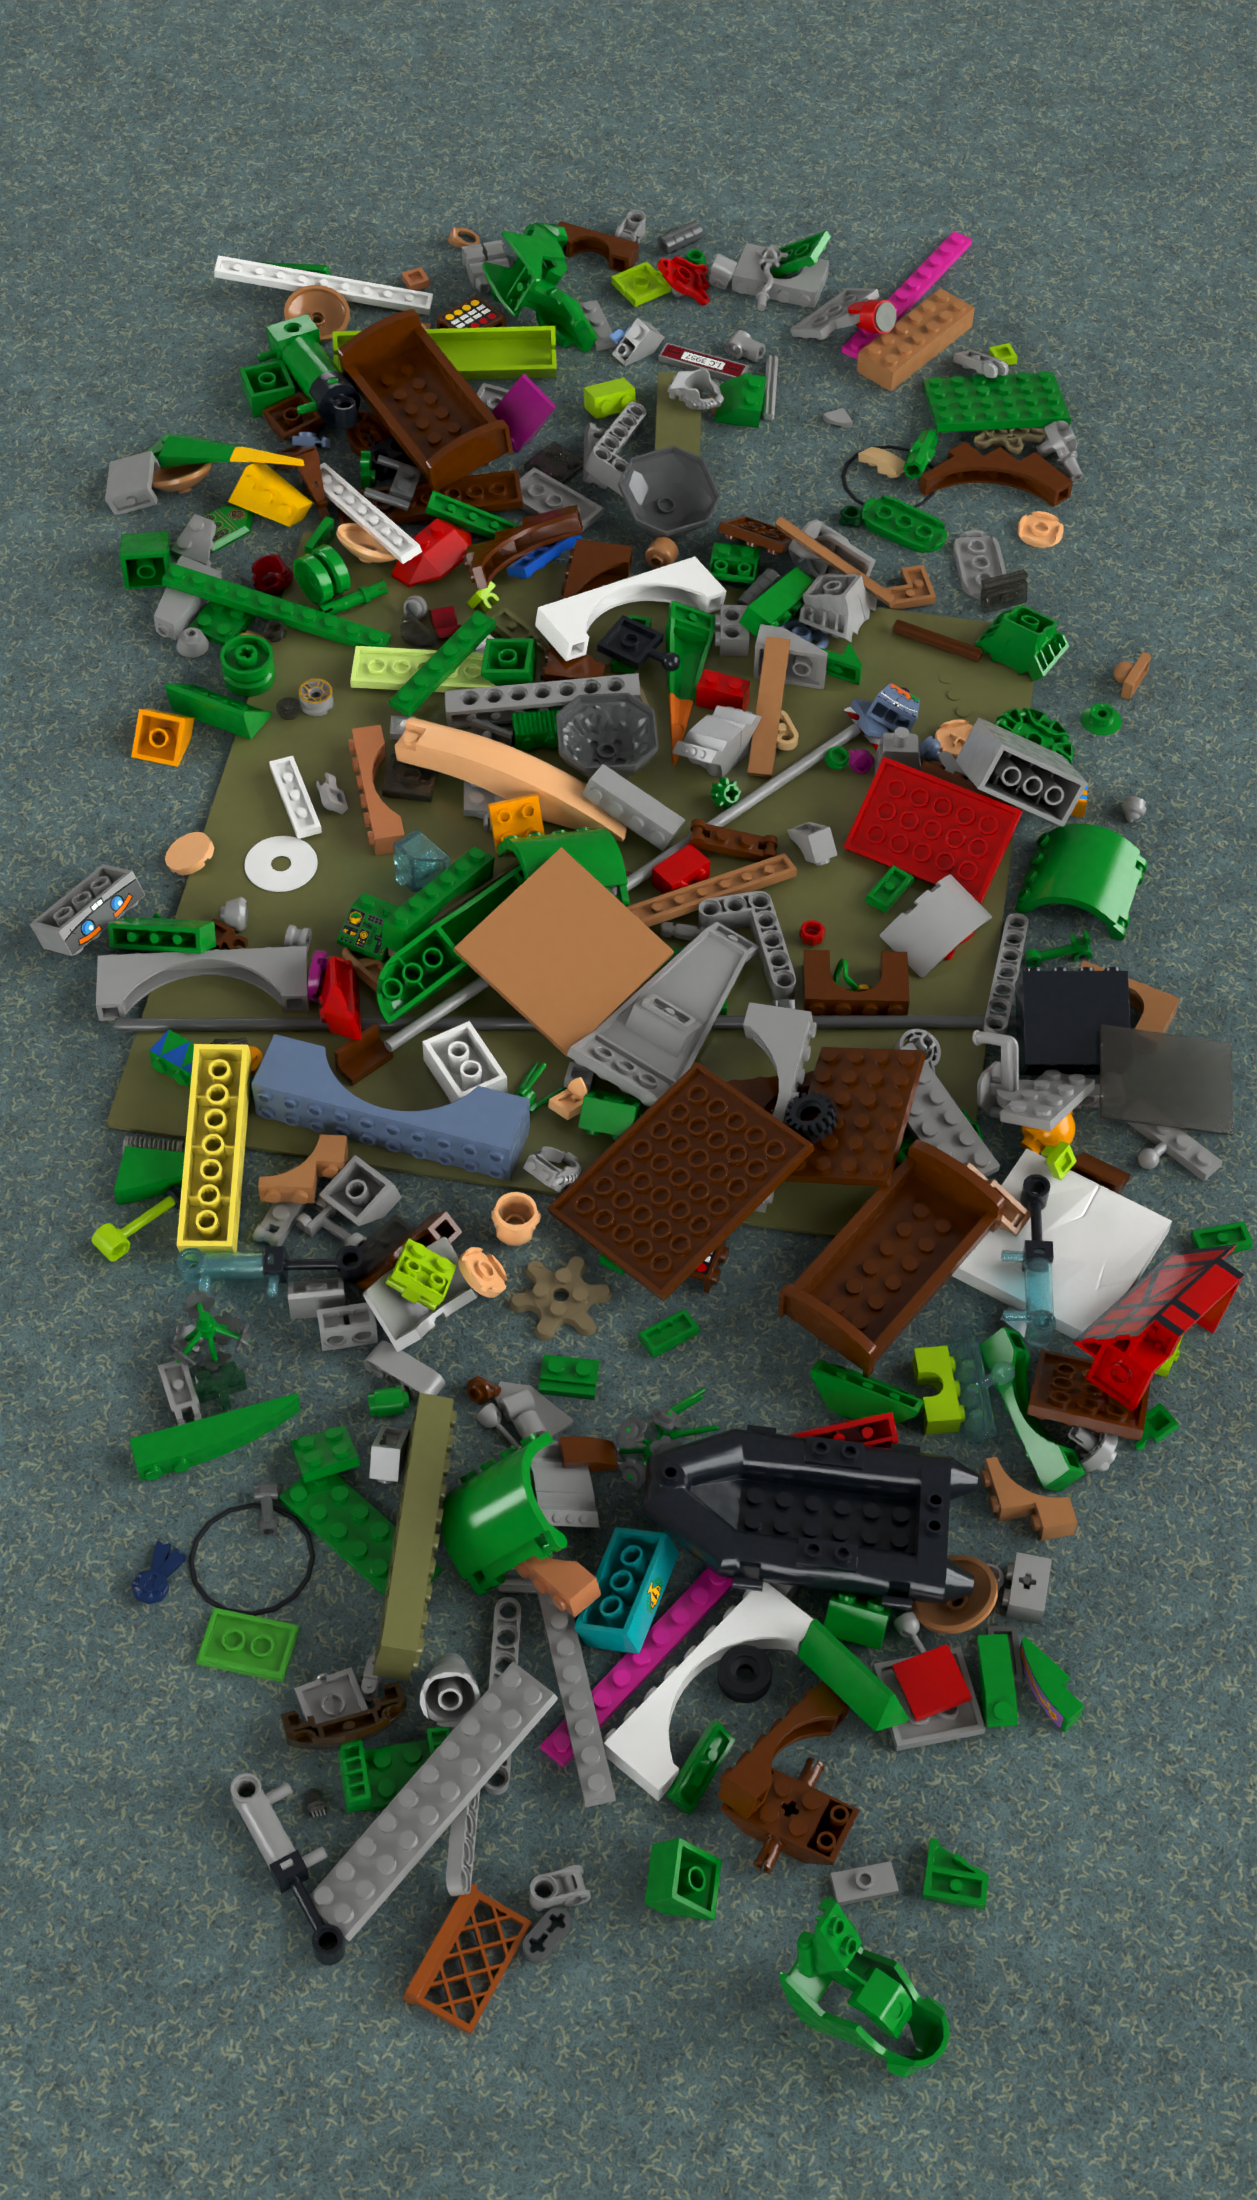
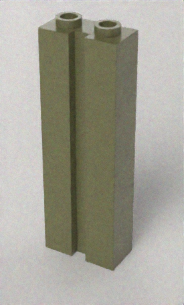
[655,372,702,456]

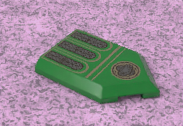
[185,506,254,553]

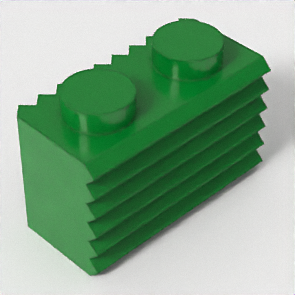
[512,709,560,750]

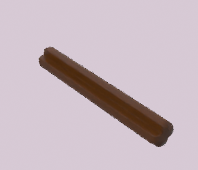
[893,620,983,662]

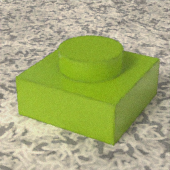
[988,343,1018,366]

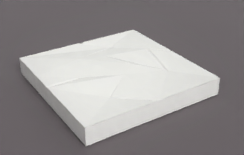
[952,1148,1172,1339]

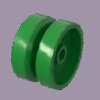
[293,544,351,606]
[220,635,276,697]

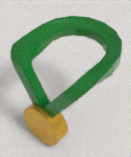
[833,958,871,992]

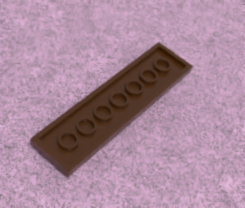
[338,469,524,525]

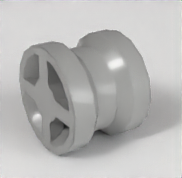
[284,925,312,952]

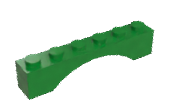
[381,846,495,952]
[979,1327,1085,1492]

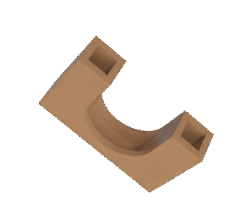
[1080,960,1180,1057]

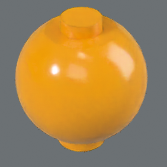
[1020,1111,1075,1154]

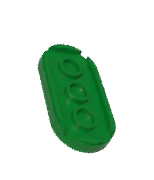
[861,496,947,553]

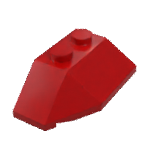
[391,519,472,588]
[318,956,362,1041]
[789,1412,899,1448]

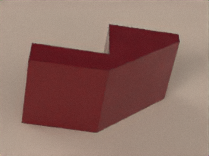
[428,606,461,638]

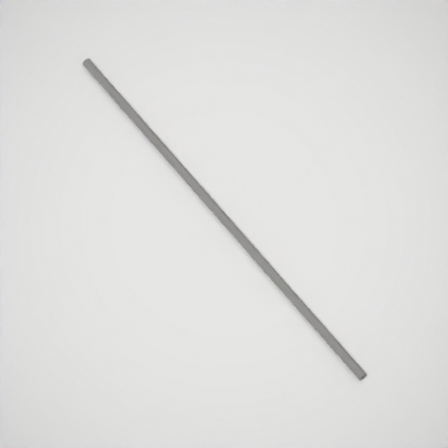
[384,724,860,1052]

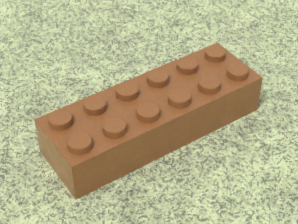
[857,288,975,392]

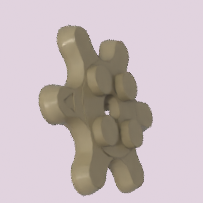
[972,427,1047,455]
[509,1256,612,1341]

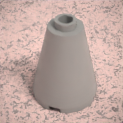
[419,1653,481,1727]

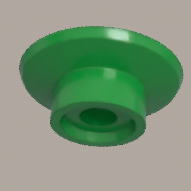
[1080,703,1122,736]

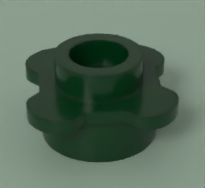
[839,505,862,527]

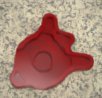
[657,256,710,306]

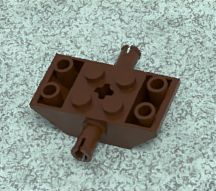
[720,1757,860,1874]

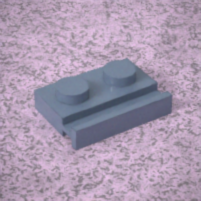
[292,432,331,448]

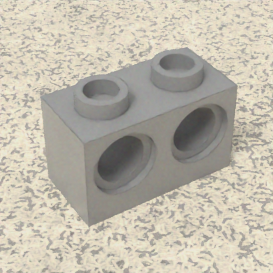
[715,605,749,657]
[316,1302,378,1351]

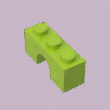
[912,1346,965,1435]

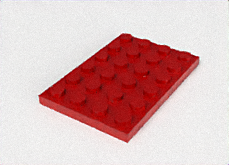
[843,757,1023,904]

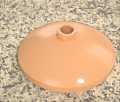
[336,523,397,563]

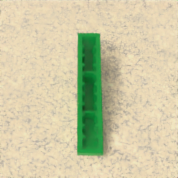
[129,1393,301,1481]

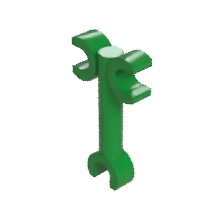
[1024,930,1092,968]

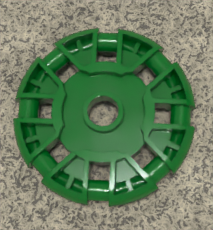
[993,708,1074,764]

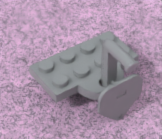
[972,1030,1095,1131]

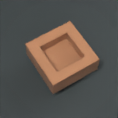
[401,267,430,291]

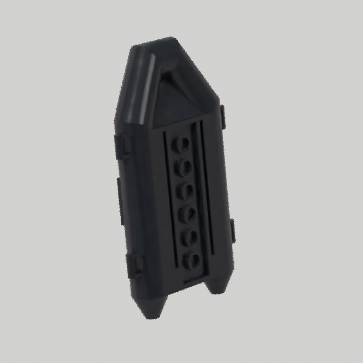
[642,1425,978,1611]

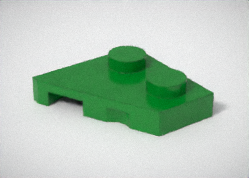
[922,1838,989,1910]

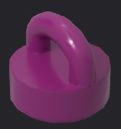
[849,749,874,774]

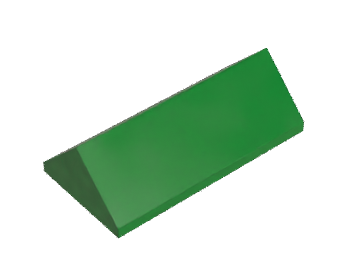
[165,683,271,740]
[797,1618,909,1732]

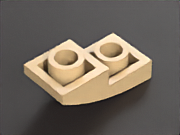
[858,447,905,478]

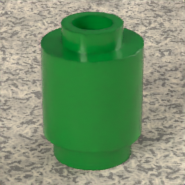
[367,1386,410,1418]

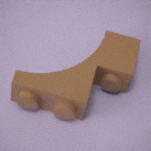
[258,1134,348,1204]
[980,1457,1077,1541]

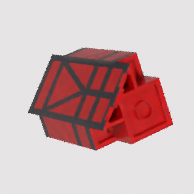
[1072,1244,1244,1411]

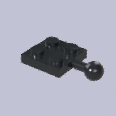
[597,615,681,671]

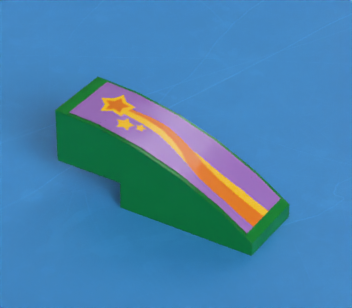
[1020,1637,1084,1732]

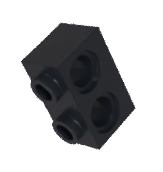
[365,436,414,482]

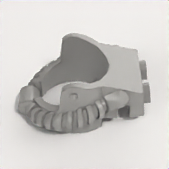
[668,369,724,410]
[523,1146,582,1194]

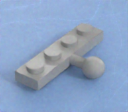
[1121,1099,1223,1181]

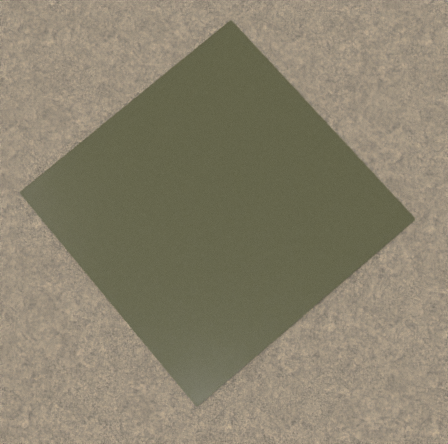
[107,531,1034,1238]

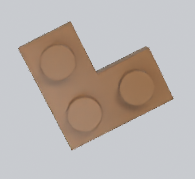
[885,565,936,610]

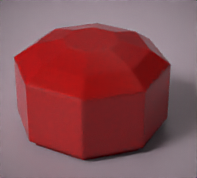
[799,920,825,946]

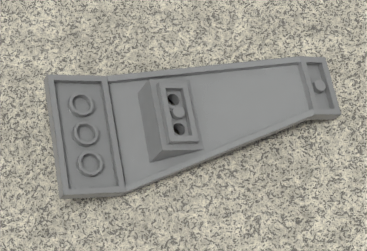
[567,922,760,1107]

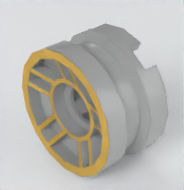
[299,678,334,717]

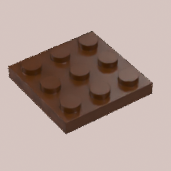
[718,515,793,555]

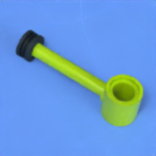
[91,1185,181,1262]

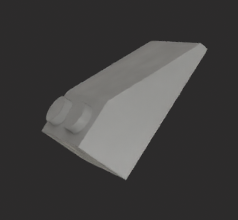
[753,624,828,690]

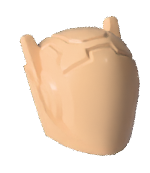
[491,1192,541,1246]

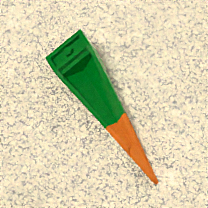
[665,601,715,766]

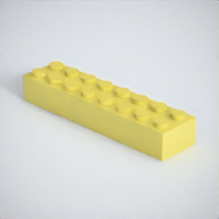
[177,1044,252,1258]

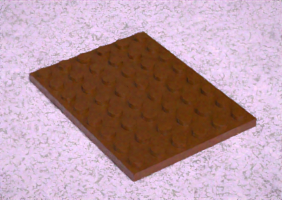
[547,1062,815,1302]

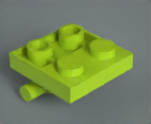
[385,1238,457,1311]

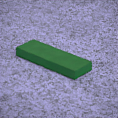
[666,1720,736,1814]

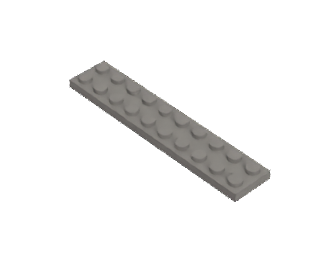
[310,1662,558,1942]

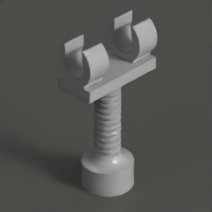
[295,1197,368,1251]

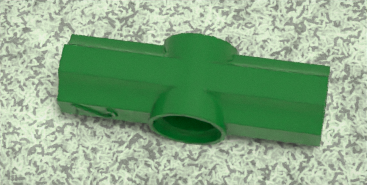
[903,429,939,479]

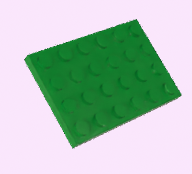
[922,371,1071,433]

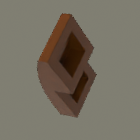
[558,1436,618,1472]

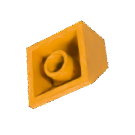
[131,708,194,767]

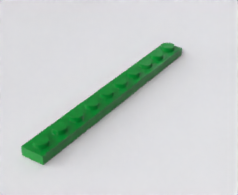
[162,563,391,648]

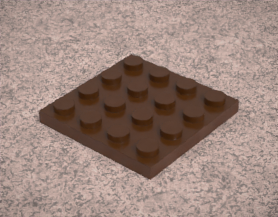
[1027,1349,1151,1440]

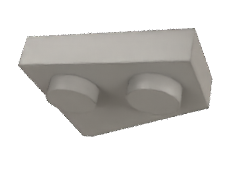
[171,514,216,567]

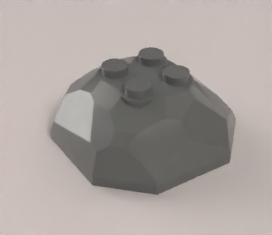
[618,445,721,539]

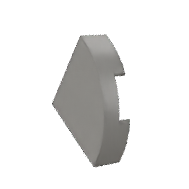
[823,408,853,428]

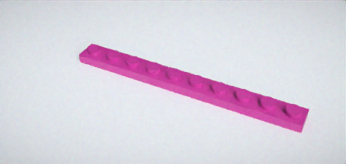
[842,231,972,360]
[540,1568,733,1768]

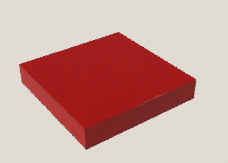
[892,1644,972,1722]

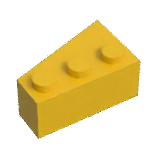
[228,462,313,527]

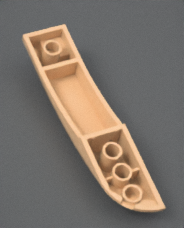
[395,718,627,842]

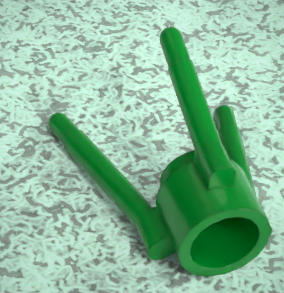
[513,1061,567,1114]
[655,1388,719,1440]

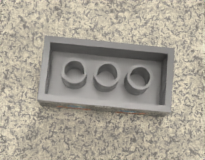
[30,864,145,956]

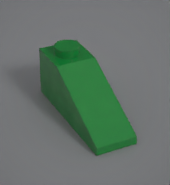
[977,1634,1018,1727]

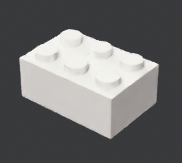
[422,1021,508,1103]

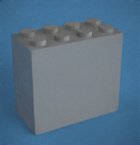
[955,717,1088,827]

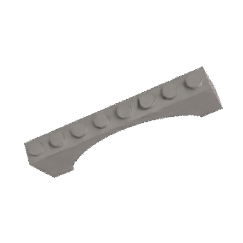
[96,946,309,1021]
[743,1002,817,1213]

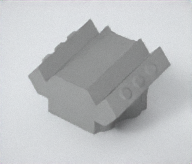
[799,574,877,642]
[672,705,762,778]
[530,1440,599,1527]

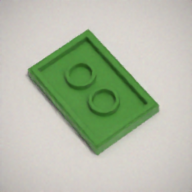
[196,1607,300,1683]

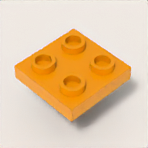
[488,794,545,854]

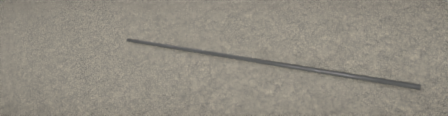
[115,1015,1016,1031]

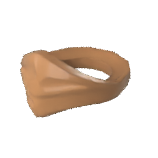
[448,227,480,248]

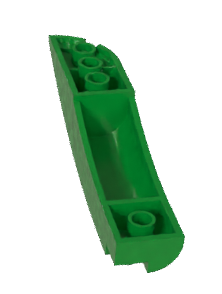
[376,865,525,1025]

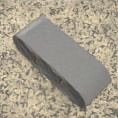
[363,1340,446,1401]

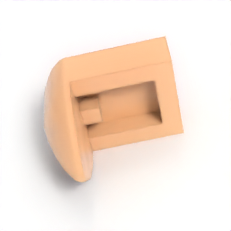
[548,1077,588,1120]

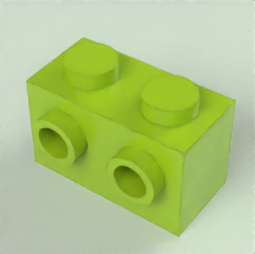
[583,377,636,419]

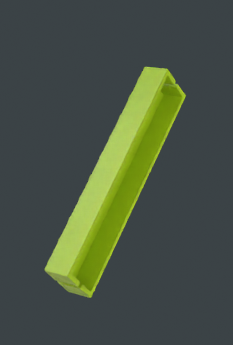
[333,326,557,380]

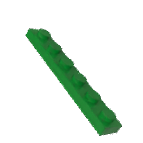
[389,610,496,717]

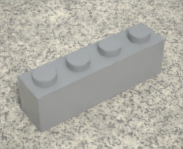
[581,764,685,852]

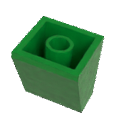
[120,531,171,589]

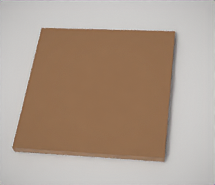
[453,847,674,1057]

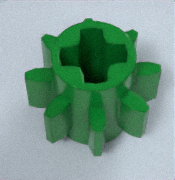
[709,778,741,809]

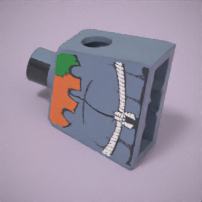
[866,683,920,732]

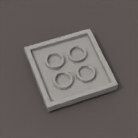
[873,1647,985,1751]

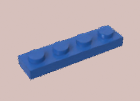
[507,534,582,579]

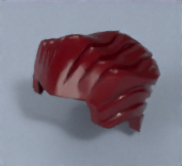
[251,554,293,596]

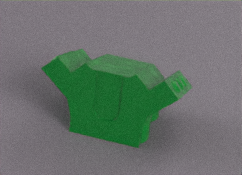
[974,605,1069,682]

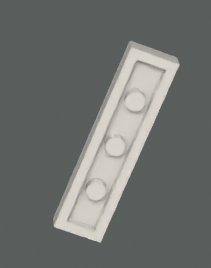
[269,756,322,839]

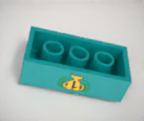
[574,1527,679,1654]

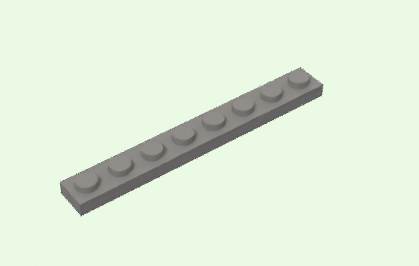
[537,1590,616,1808]

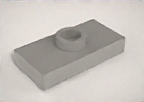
[830,1861,899,1906]

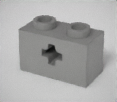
[1002,1552,1052,1624]

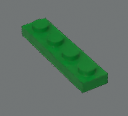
[425,491,519,540]

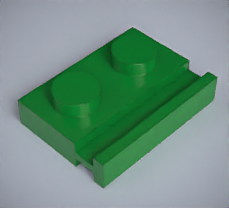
[538,1354,600,1400]

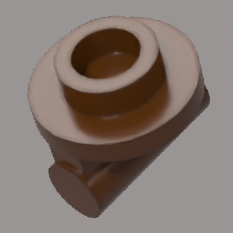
[467,1376,501,1405]

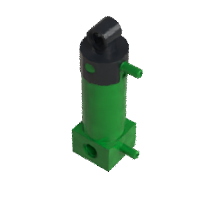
[257,314,361,429]

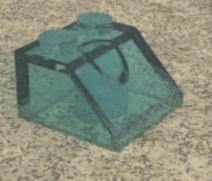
[393,829,450,892]

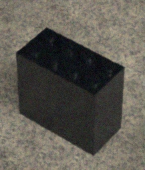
[1015,967,1132,1075]

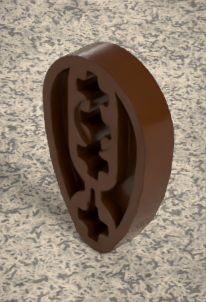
[346,409,392,457]

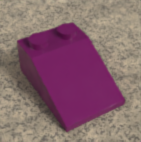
[492,373,557,453]

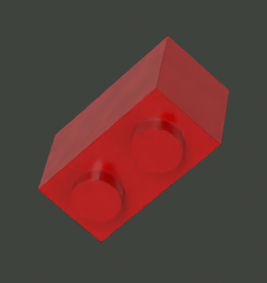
[696,669,751,712]
[652,843,710,894]

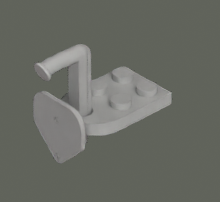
[788,519,876,578]

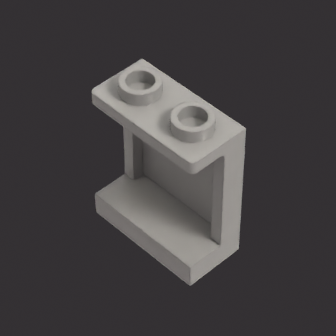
[105,451,160,514]

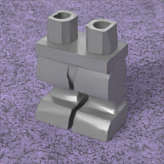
[462,240,511,294]

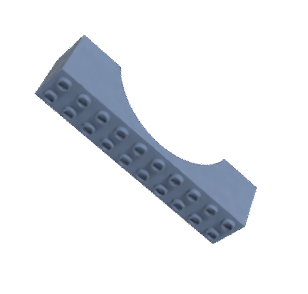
[252,1034,530,1181]

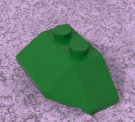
[810,1359,925,1425]

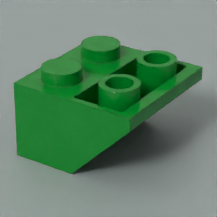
[709,542,760,584]
[824,1591,892,1650]

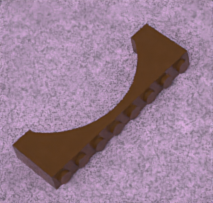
[540,539,632,682]

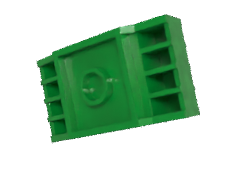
[338,1727,451,1813]

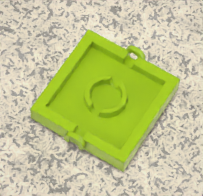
[611,261,671,307]

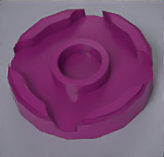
[307,950,328,1002]

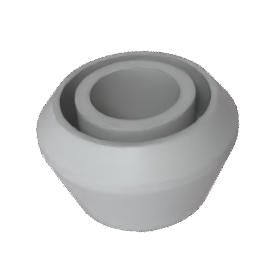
[176,628,209,658]
[220,897,248,932]

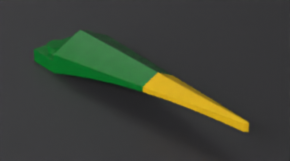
[148,434,304,468]

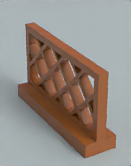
[402,1883,532,2035]

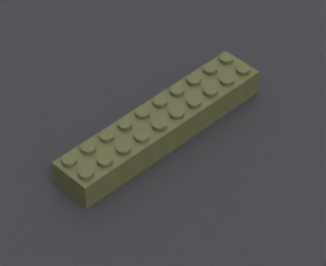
[372,1393,457,1681]

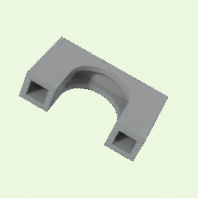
[732,243,829,309]

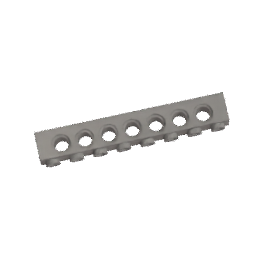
[445,673,641,728]

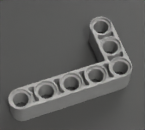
[584,402,646,496]
[698,891,796,1000]

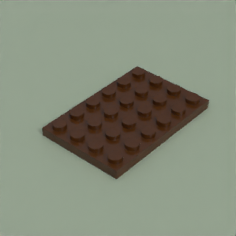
[785,1047,925,1187]

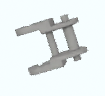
[361,1656,382,1702]

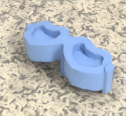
[609,327,630,344]

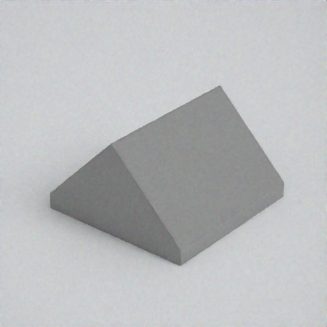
[287,1277,346,1319]

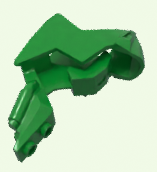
[482,222,598,353]
[779,1897,950,2078]

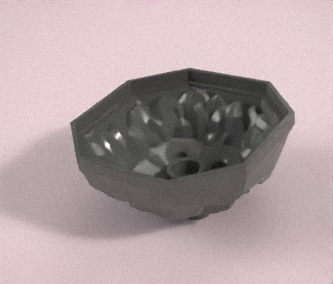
[556,693,658,779]

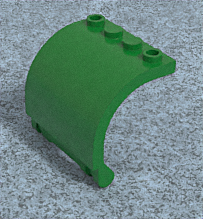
[1015,823,1148,941]
[497,827,629,907]
[441,1432,567,1596]

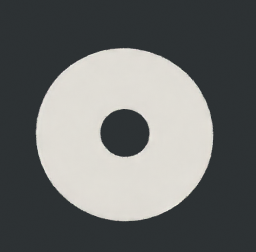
[244,836,318,892]

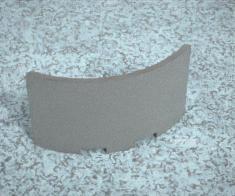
[879,874,992,978]
[363,1237,479,1352]

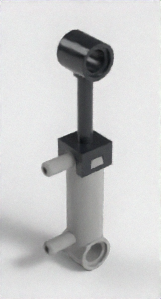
[230,1773,345,1965]

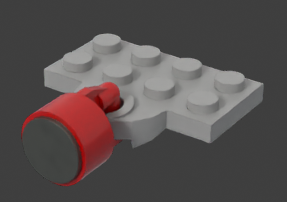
[790,288,897,340]

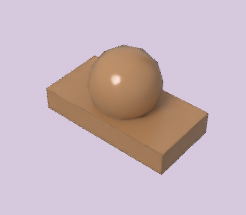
[1113,652,1151,700]

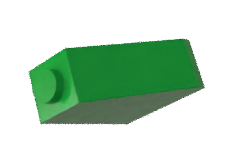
[114,1146,185,1205]

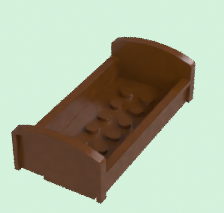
[337,309,513,493]
[778,1139,1005,1379]

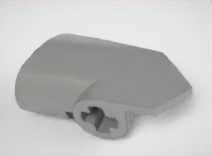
[493,1381,574,1440]

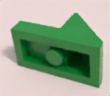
[820,643,863,685]

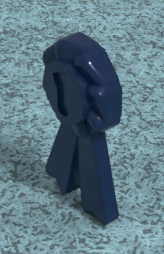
[132,1541,186,1604]

